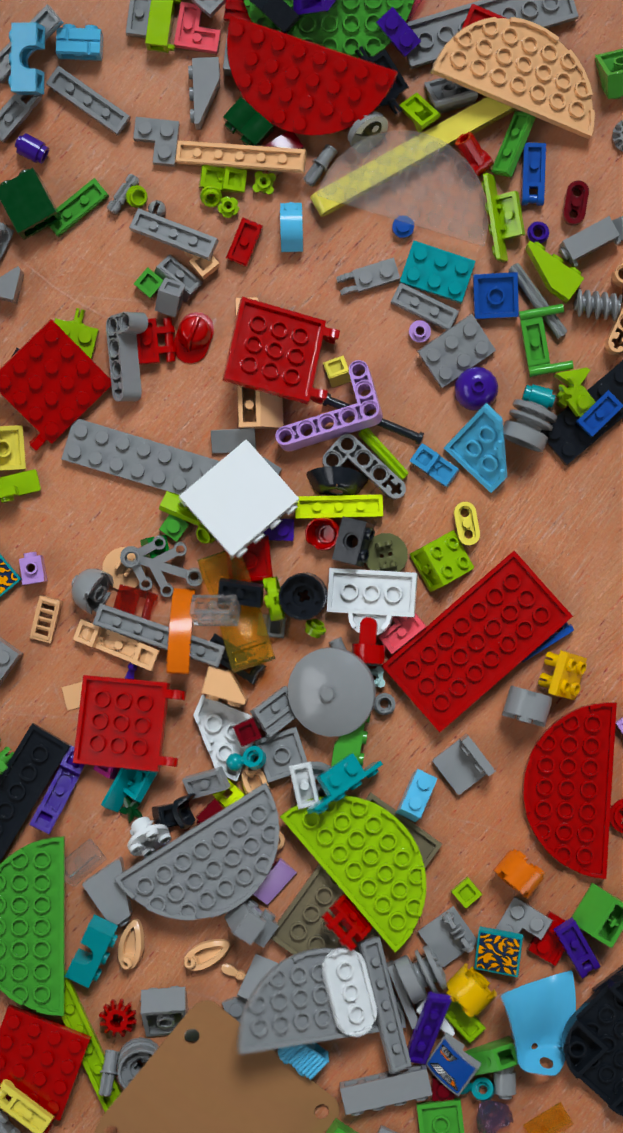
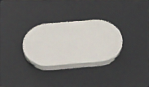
[322,947,377,1037]

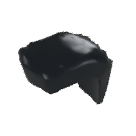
[172,793,196,829]

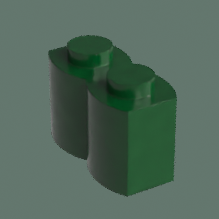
[223,97,274,146]

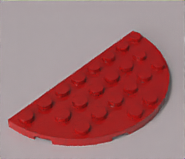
[227,15,398,135]
[522,702,617,879]

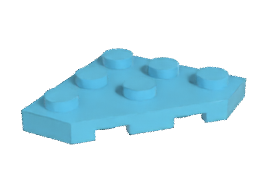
[444,403,508,493]

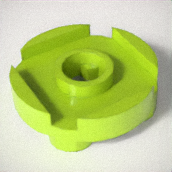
[263,576,285,622]

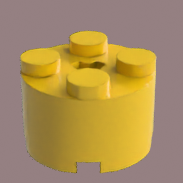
[446,963,497,1018]

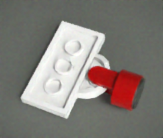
[327,568,418,666]

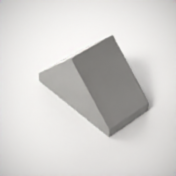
[0,266,24,304]

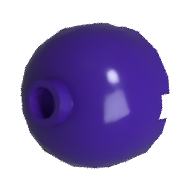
[455,367,498,411]

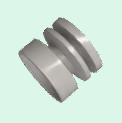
[503,399,557,452]
[394,945,448,1004]
[117,1037,159,1089]

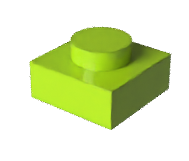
[451,876,483,908]

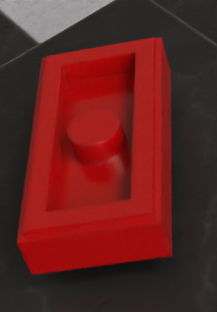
[226,217,263,267]

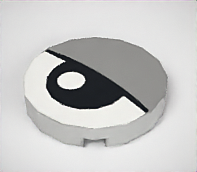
[348,111,388,152]

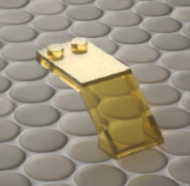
[197,550,276,673]

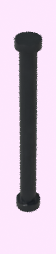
[322,393,424,445]

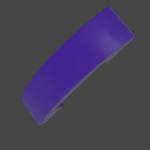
[29,745,85,834]

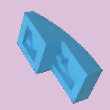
[410,443,460,488]

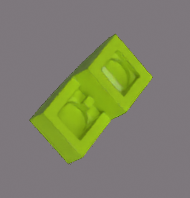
[199,165,247,193]

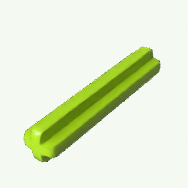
[358,428,409,480]

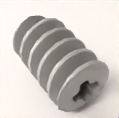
[574,289,622,321]

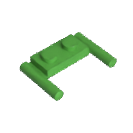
[519,304,574,377]

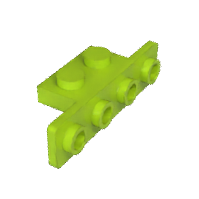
[482,173,525,262]
[0,469,41,503]

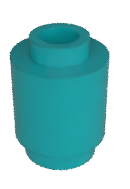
[522,384,556,409]

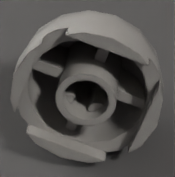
[71,569,114,614]

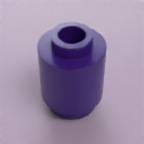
[15,133,49,163]

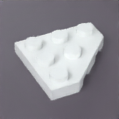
[193,694,260,781]

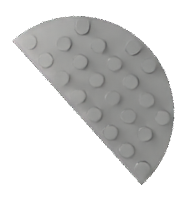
[114,782,279,920]
[238,948,406,1054]

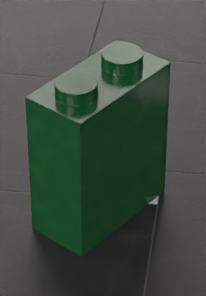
[0,168,62,240]

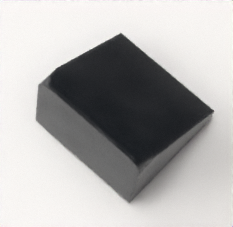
[152,803,178,828]

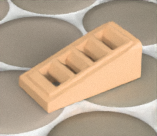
[30,595,63,644]

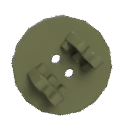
[366,533,408,572]

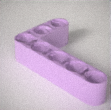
[275,360,383,451]

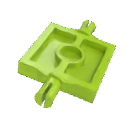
[55,308,99,359]

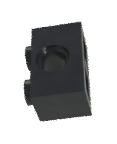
[332,517,375,567]

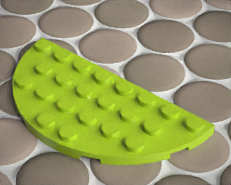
[280,795,426,952]

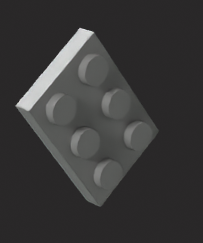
[417,314,496,388]

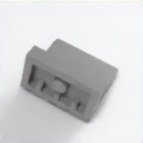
[432,734,495,795]

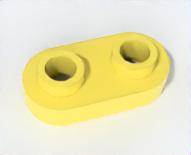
[454,502,480,545]

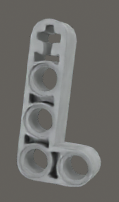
[106,312,148,401]
[322,434,406,500]

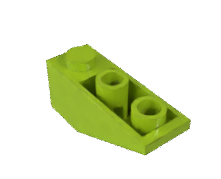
[525,241,584,303]

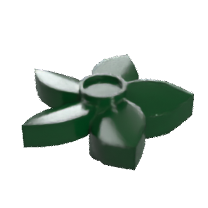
[120,796,143,823]

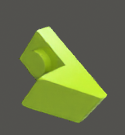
[399,92,441,133]
[554,368,590,409]

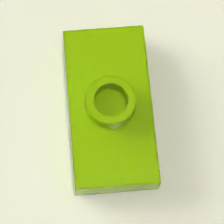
[159,491,201,526]
[445,1000,486,1043]

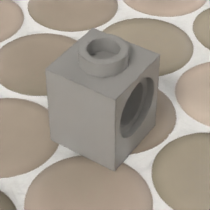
[155,278,186,317]

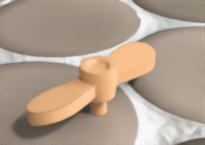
[221,963,246,980]

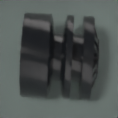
[279,572,328,620]

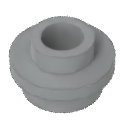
[374,693,395,715]

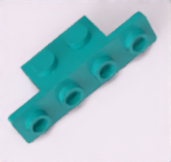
[306,753,383,814]
[101,765,162,812]

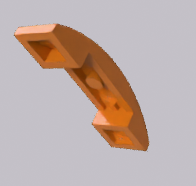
[167,588,196,674]

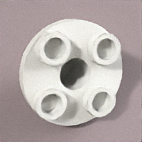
[127,817,172,858]

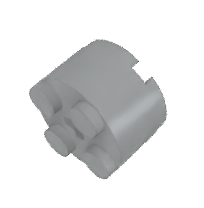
[502,686,553,727]

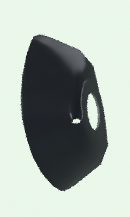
[306,466,368,496]

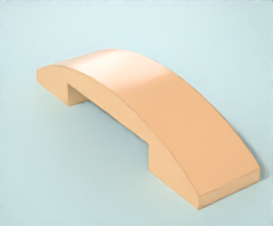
[73,619,160,671]

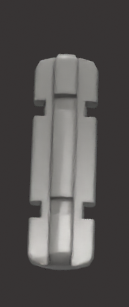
[107,174,139,214]

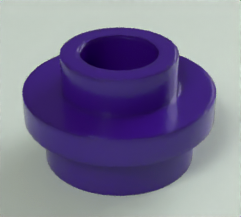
[527,222,549,244]

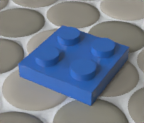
[473,272,519,319]

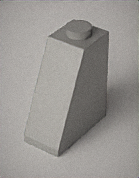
[82,856,133,928]

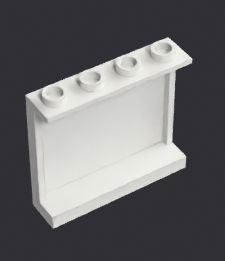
[179,439,299,560]

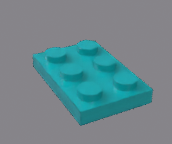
[399,240,476,304]

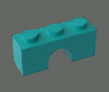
[65,914,118,988]

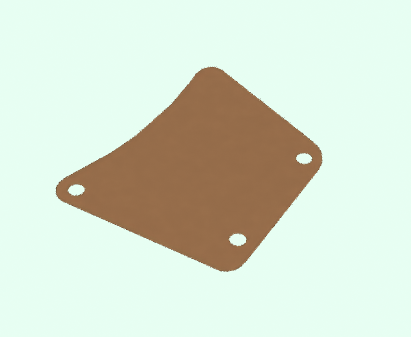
[94,1000,340,1133]

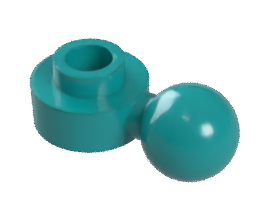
[226,746,266,771]
[461,1077,494,1102]

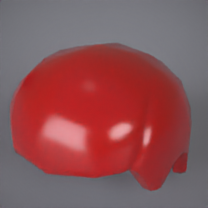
[305,517,339,551]

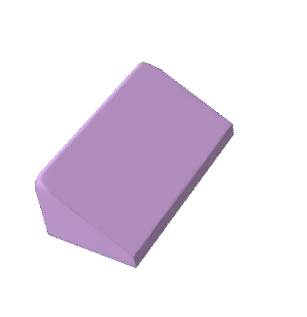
[253,858,297,905]

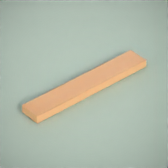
[175,140,307,173]

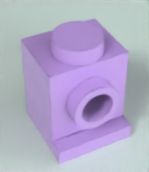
[19,552,47,585]

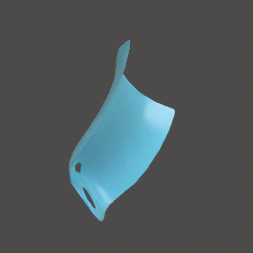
[500,970,576,1076]

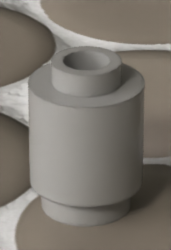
[494,1066,516,1099]

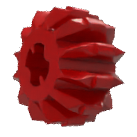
[99,999,137,1038]

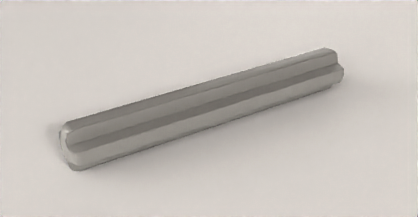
[509,263,567,339]

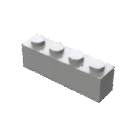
[340,1064,432,1116]

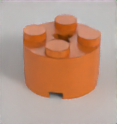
[493,849,545,899]

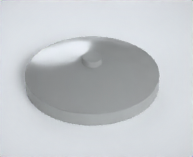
[288,647,376,737]

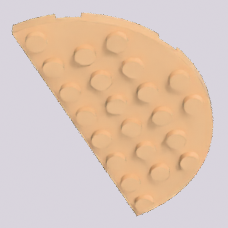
[431,17,595,139]

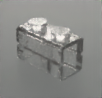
[190,595,241,626]

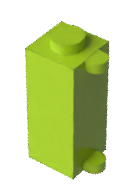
[145,0,181,53]

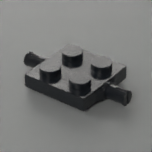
[354,46,409,116]

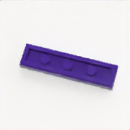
[407,992,451,1065]

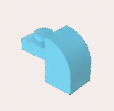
[280,202,303,252]

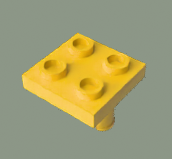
[538,650,587,700]

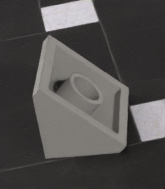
[424,78,478,114]

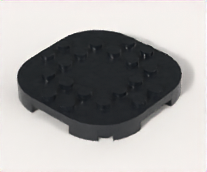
[562,971,623,1116]

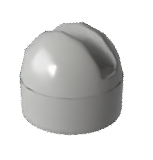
[148,200,166,217]

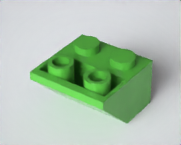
[572,882,623,948]

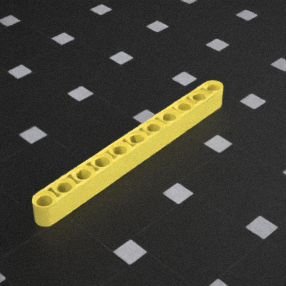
[310,97,517,217]

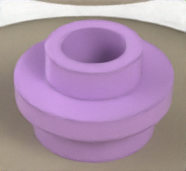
[409,320,431,343]

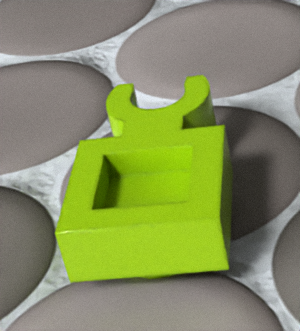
[558,377,595,417]

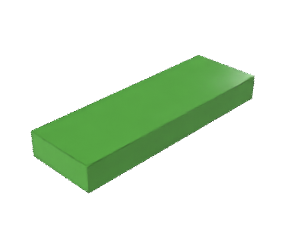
[491,111,536,177]
[49,178,109,238]

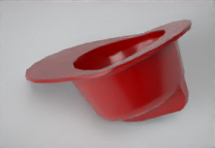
[174,312,214,364]

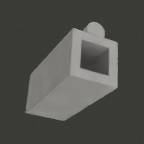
[559,216,621,268]

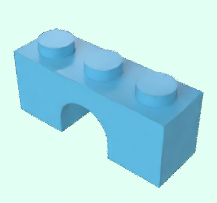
[8,22,45,95]

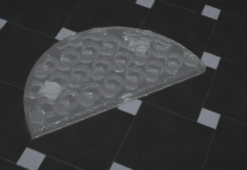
[316,130,488,246]

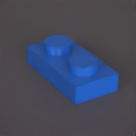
[576,390,623,437]

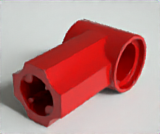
[455,132,494,179]

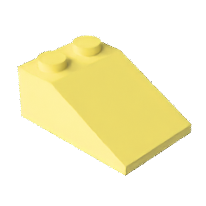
[0,425,26,471]

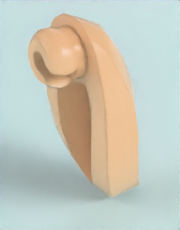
[241,765,270,794]
[118,919,144,970]
[184,939,231,971]

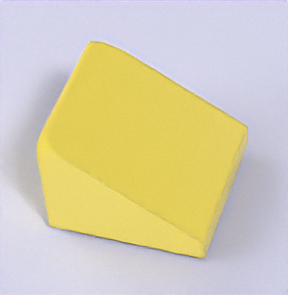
[323,356,351,388]

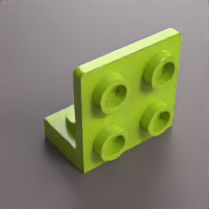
[409,530,474,592]

